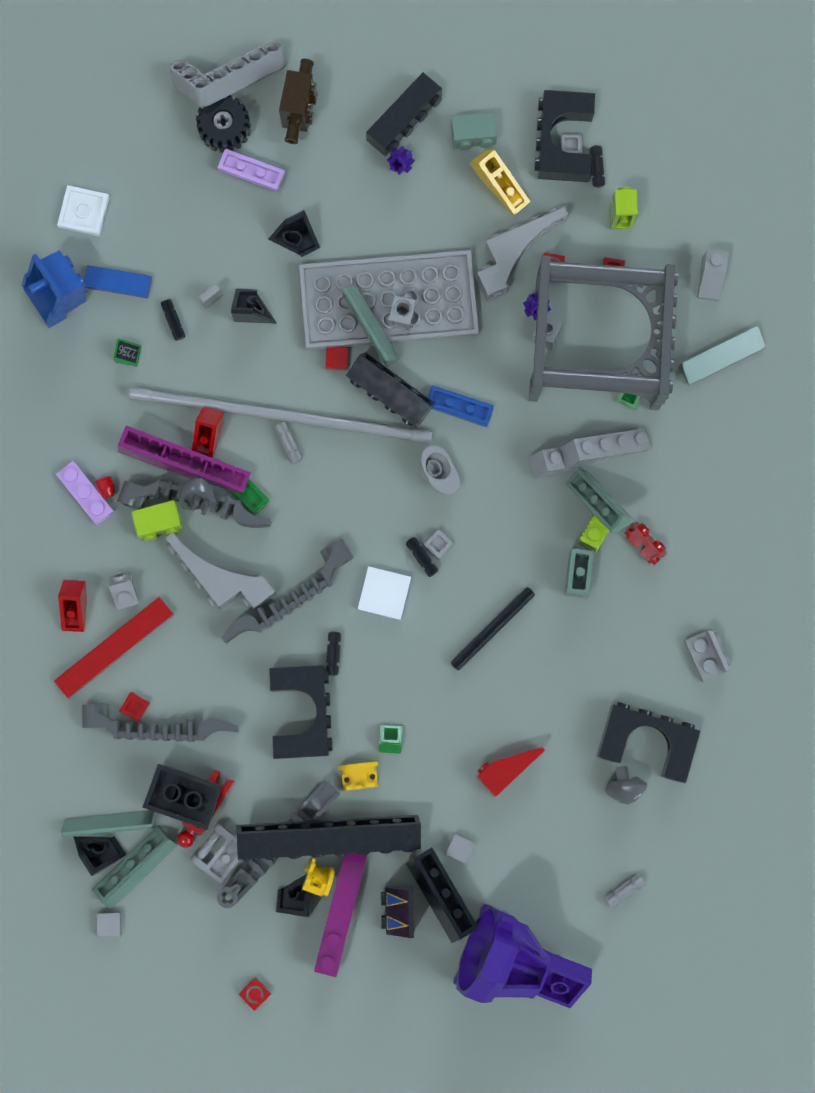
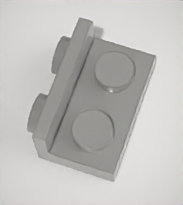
[684,629,731,682]

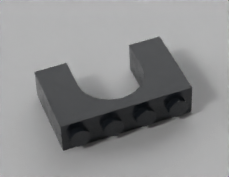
[534,90,595,182]
[269,665,333,759]
[596,702,700,783]

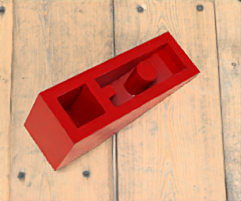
[477,747,545,797]

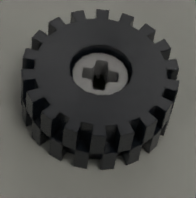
[196,95,251,153]

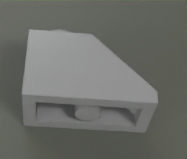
[697,249,729,301]

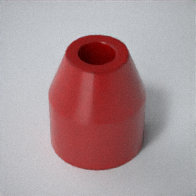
[94,476,115,499]

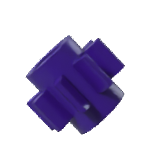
[387,146,415,175]
[523,293,551,320]

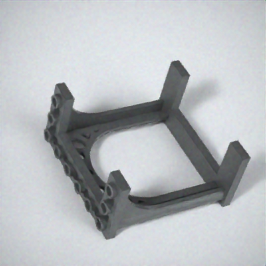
[529,256,678,410]

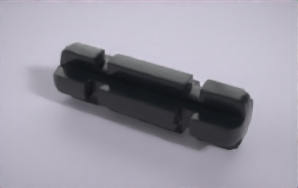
[589,145,605,188]
[161,299,185,341]
[406,537,438,577]
[326,632,341,676]

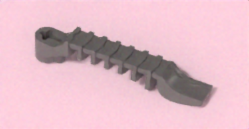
[117,479,272,528]
[222,539,354,644]
[82,704,239,742]
[217,780,340,908]

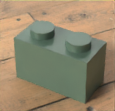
[451,112,497,150]
[564,548,594,598]

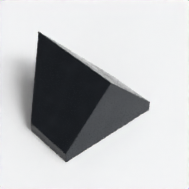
[268,210,321,257]
[231,289,277,324]
[73,836,126,876]
[276,874,313,917]

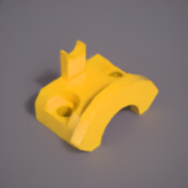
[338,761,378,791]
[302,858,335,897]

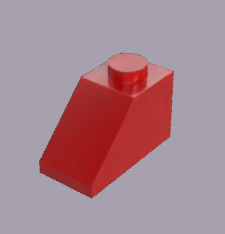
[192,406,224,458]
[58,580,87,632]

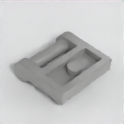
[190,823,240,884]

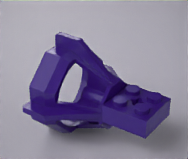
[453,904,592,1008]

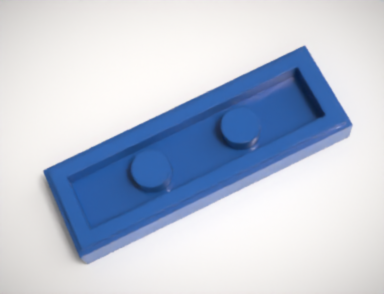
[84,265,152,299]
[428,385,494,428]

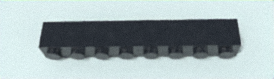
[236,815,421,862]

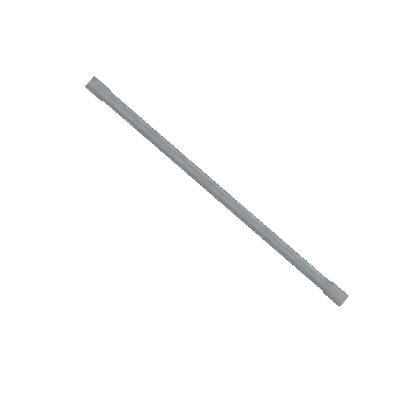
[129,386,433,444]

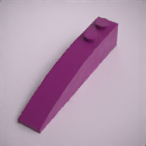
[117,426,251,493]
[314,853,368,977]

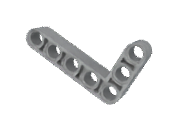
[169,41,285,107]

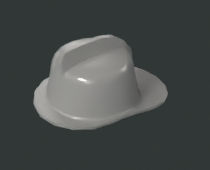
[419,445,460,495]

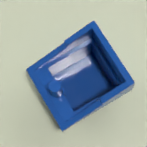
[22,250,87,328]

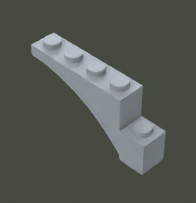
[476,207,568,302]
[529,428,651,479]
[165,532,277,610]

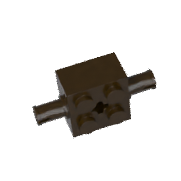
[279,58,318,144]

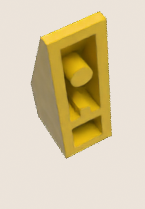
[469,150,530,215]

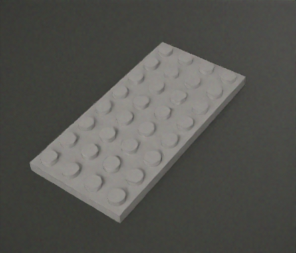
[299,250,479,350]

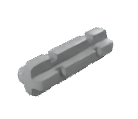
[275,422,302,464]
[604,874,646,909]

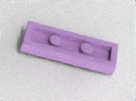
[217,149,285,193]
[56,461,115,526]

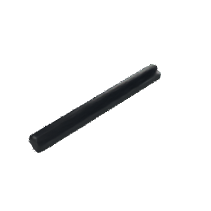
[451,587,535,671]

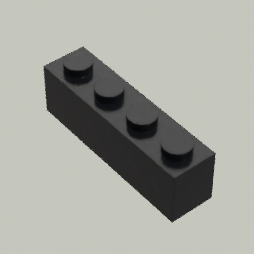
[366,72,442,157]
[346,352,435,427]
[406,847,479,943]

